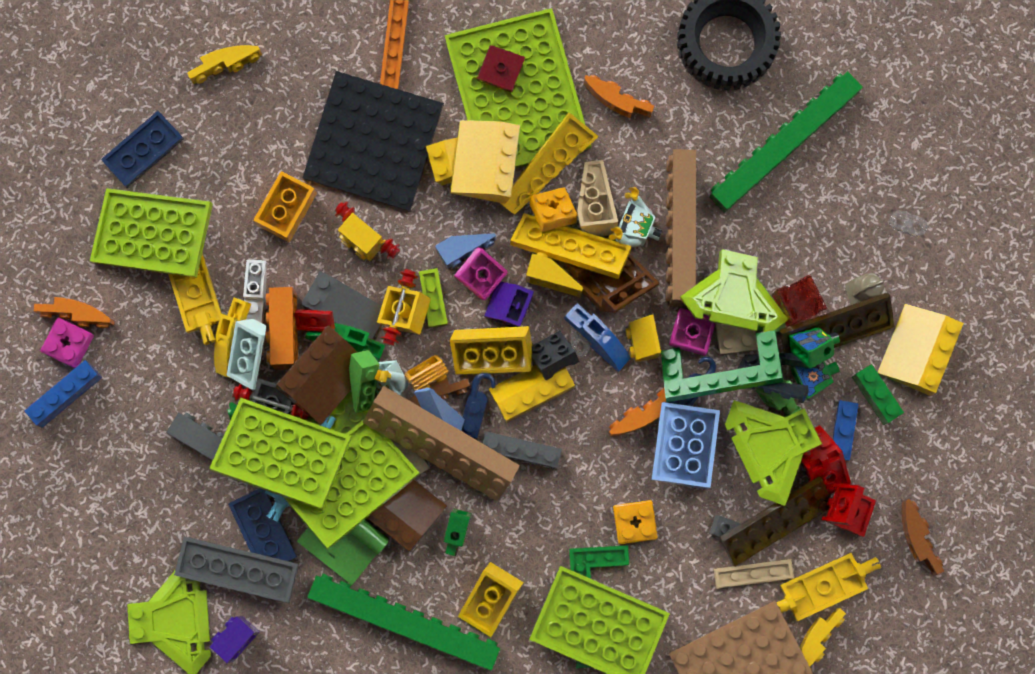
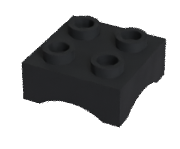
[531,331,580,380]

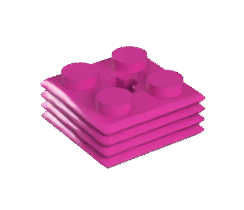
[454,247,508,301]
[669,308,715,356]
[40,318,94,368]

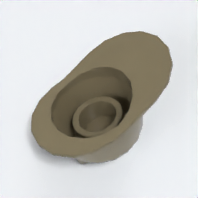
[845,273,886,305]

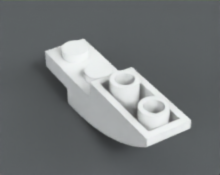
[243,260,266,324]

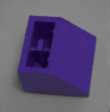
[484,282,534,327]

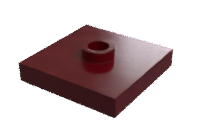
[477,45,525,93]

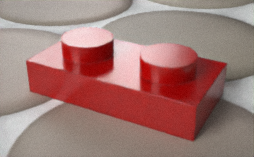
[294,309,335,331]

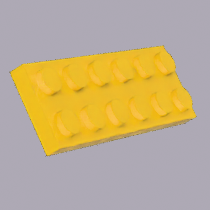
[510,213,631,279]

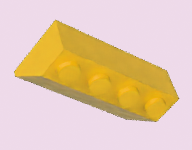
[450,326,532,375]
[489,365,575,423]

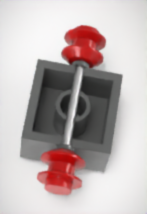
[232,379,309,420]

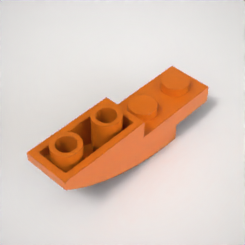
[584,75,654,118]
[34,297,114,328]
[608,388,667,436]

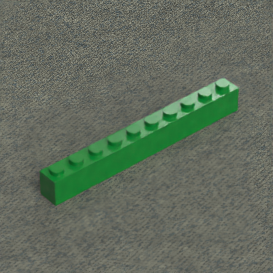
[709,71,863,213]
[307,573,500,671]

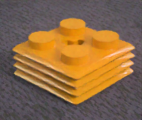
[529,187,578,232]
[405,355,448,390]
[613,500,658,544]

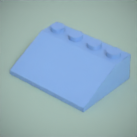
[652,402,720,490]

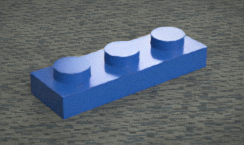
[833,400,859,461]

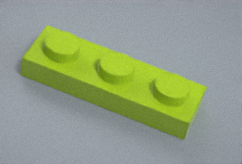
[419,268,448,328]

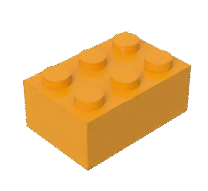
[253,171,317,243]

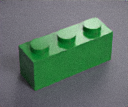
[852,364,904,425]

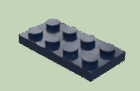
[101,111,184,188]
[228,488,297,561]

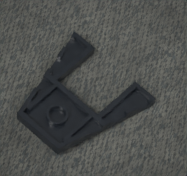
[737,353,823,403]

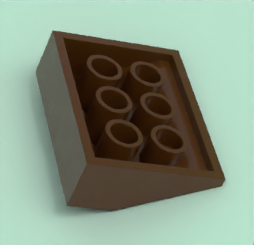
[275,325,357,426]
[367,480,447,552]

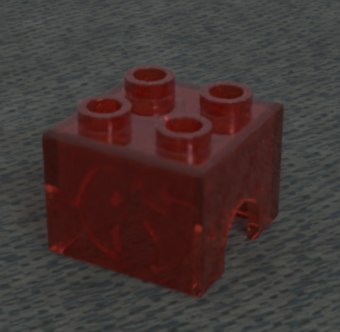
[772,274,827,327]

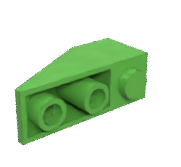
[349,350,380,413]

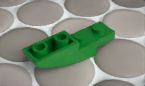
[305,323,385,362]

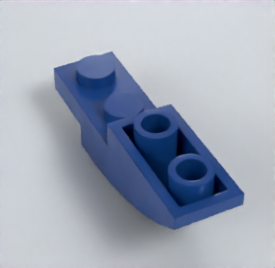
[564,303,631,372]

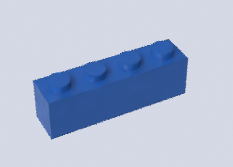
[24,360,103,428]

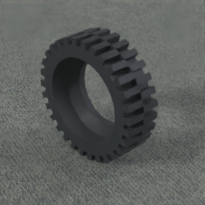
[677,0,781,90]

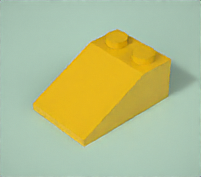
[426,138,457,186]
[526,252,583,298]
[458,562,524,637]

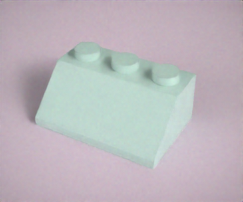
[227,319,266,390]

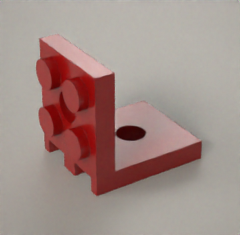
[801,425,851,495]
[822,483,876,537]

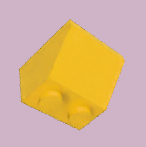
[625,315,661,362]

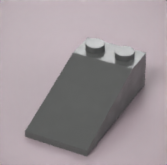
[301,271,382,340]

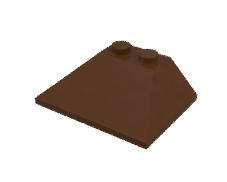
[566,235,659,313]

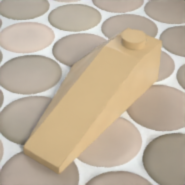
[577,160,618,236]

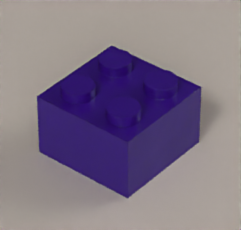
[210,616,260,663]

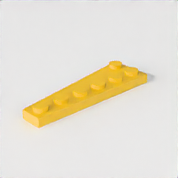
[500,113,598,215]

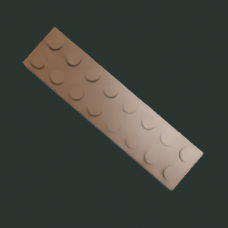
[665,149,696,307]
[363,386,520,501]

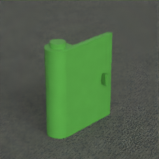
[297,520,389,585]

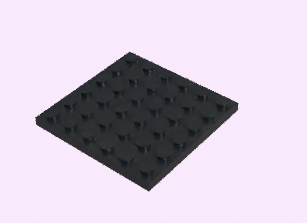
[302,71,444,211]

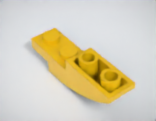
[187,45,262,84]
[214,298,251,378]
[800,608,846,667]

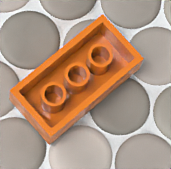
[266,287,298,370]

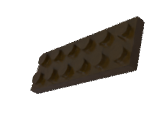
[780,293,895,353]
[720,476,830,567]

